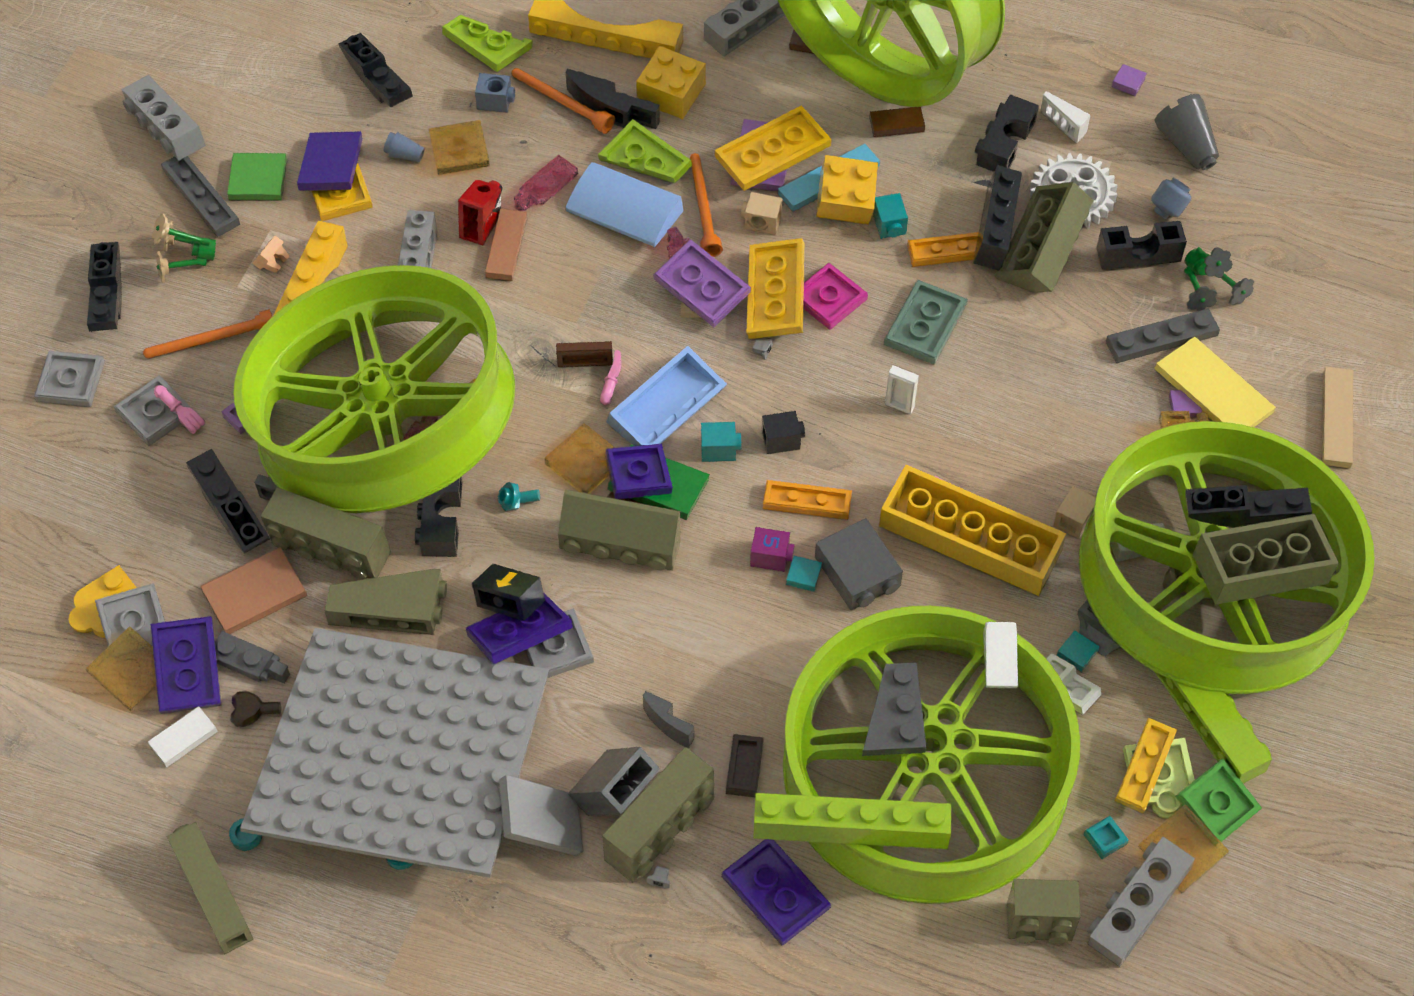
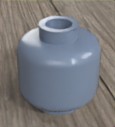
[1151,177,1192,219]

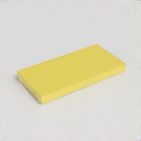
[1155,337,1276,427]

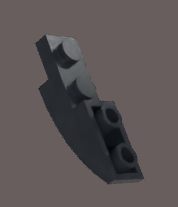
[338,33,413,108]
[565,68,660,129]
[87,242,122,332]
[186,449,270,553]
[1185,485,1312,528]

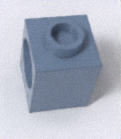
[475,73,515,113]

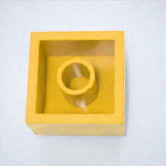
[636,46,706,119]
[816,155,878,225]

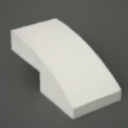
[1046,653,1101,715]

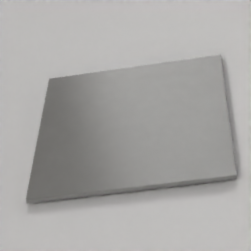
[240,628,549,878]

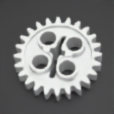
[1030,153,1117,229]

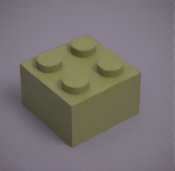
[1007,879,1081,944]

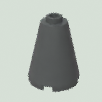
[1154,94,1219,170]

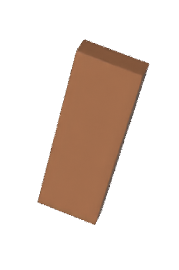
[485,209,527,281]

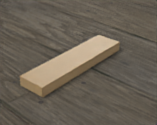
[1322,366,1353,468]

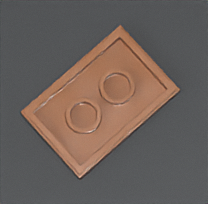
[200,547,307,634]

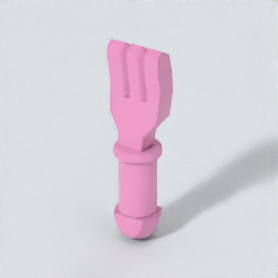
[600,350,621,405]
[154,385,205,434]

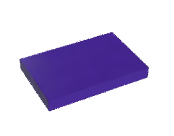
[297,131,363,191]
[466,592,573,664]
[150,616,222,714]
[721,839,831,946]

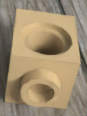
[741,192,783,235]
[1053,486,1096,539]

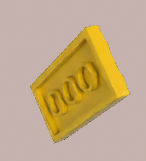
[715,105,832,191]
[746,238,805,339]

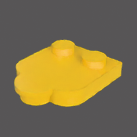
[68,565,137,638]

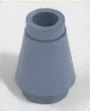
[384,132,425,162]

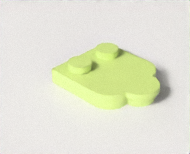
[1123,738,1195,819]

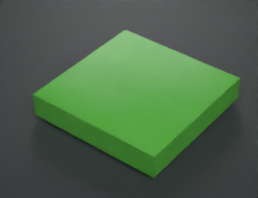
[227,153,287,200]
[1175,759,1262,846]

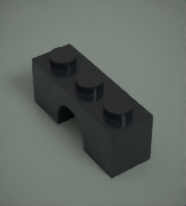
[975,94,1039,172]
[1096,221,1187,270]
[415,476,463,557]

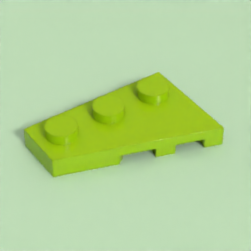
[442,15,533,72]
[598,119,692,183]

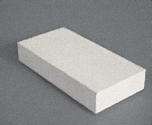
[885,365,919,414]
[148,706,218,768]

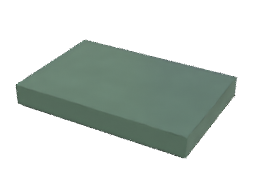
[884,280,968,365]

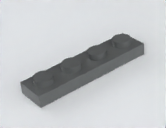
[161,156,240,237]
[1106,308,1220,364]

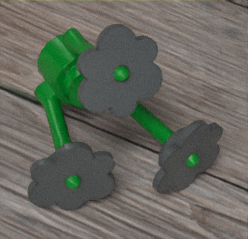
[1184,247,1254,311]

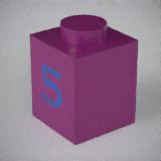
[750,527,795,572]

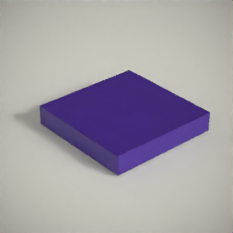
[605,444,673,499]

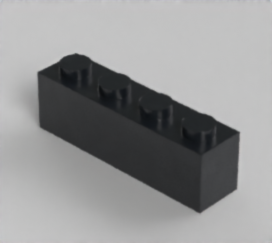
[973,165,1022,271]

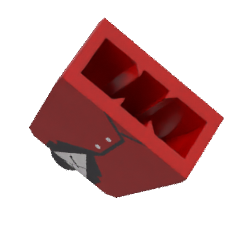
[458,180,503,246]

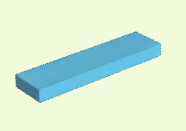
[778,144,880,212]

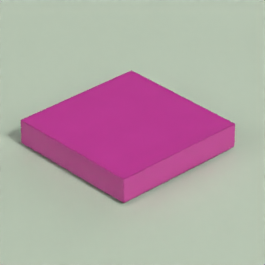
[803,263,868,330]

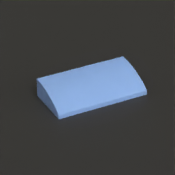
[566,162,683,247]
[606,346,727,446]

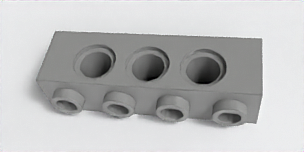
[704,0,785,57]
[122,75,206,161]
[398,210,438,268]
[1087,837,1195,967]

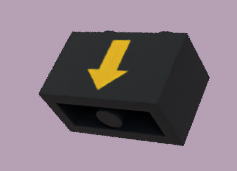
[472,564,545,621]

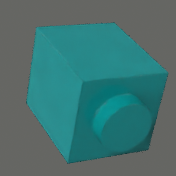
[873,193,908,239]
[701,422,742,462]

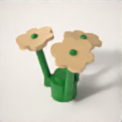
[152,213,216,283]

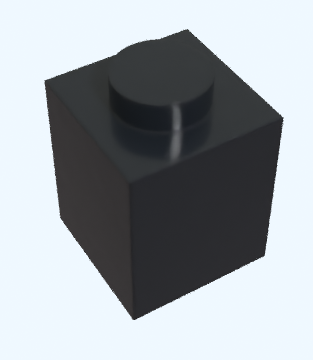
[762,411,805,454]

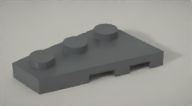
[862,662,926,756]

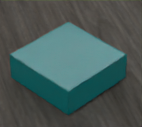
[786,555,822,592]
[1057,630,1099,672]
[1083,816,1129,859]

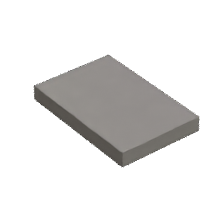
[499,775,583,856]

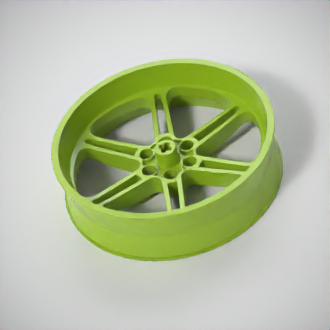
[778,0,1005,107]
[234,265,515,513]
[1079,421,1375,694]
[783,605,1080,904]

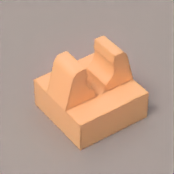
[252,236,289,273]

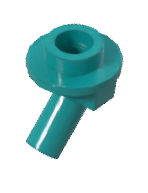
[498,482,541,511]

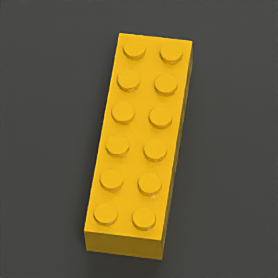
[879,465,1066,596]

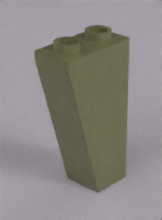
[324,568,447,635]
[166,822,254,955]

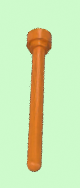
[511,68,615,134]
[690,153,723,257]
[143,309,273,359]

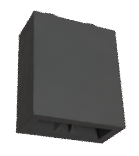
[815,518,903,610]
[568,747,660,816]

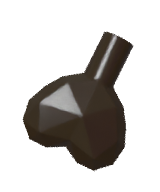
[230,690,281,727]

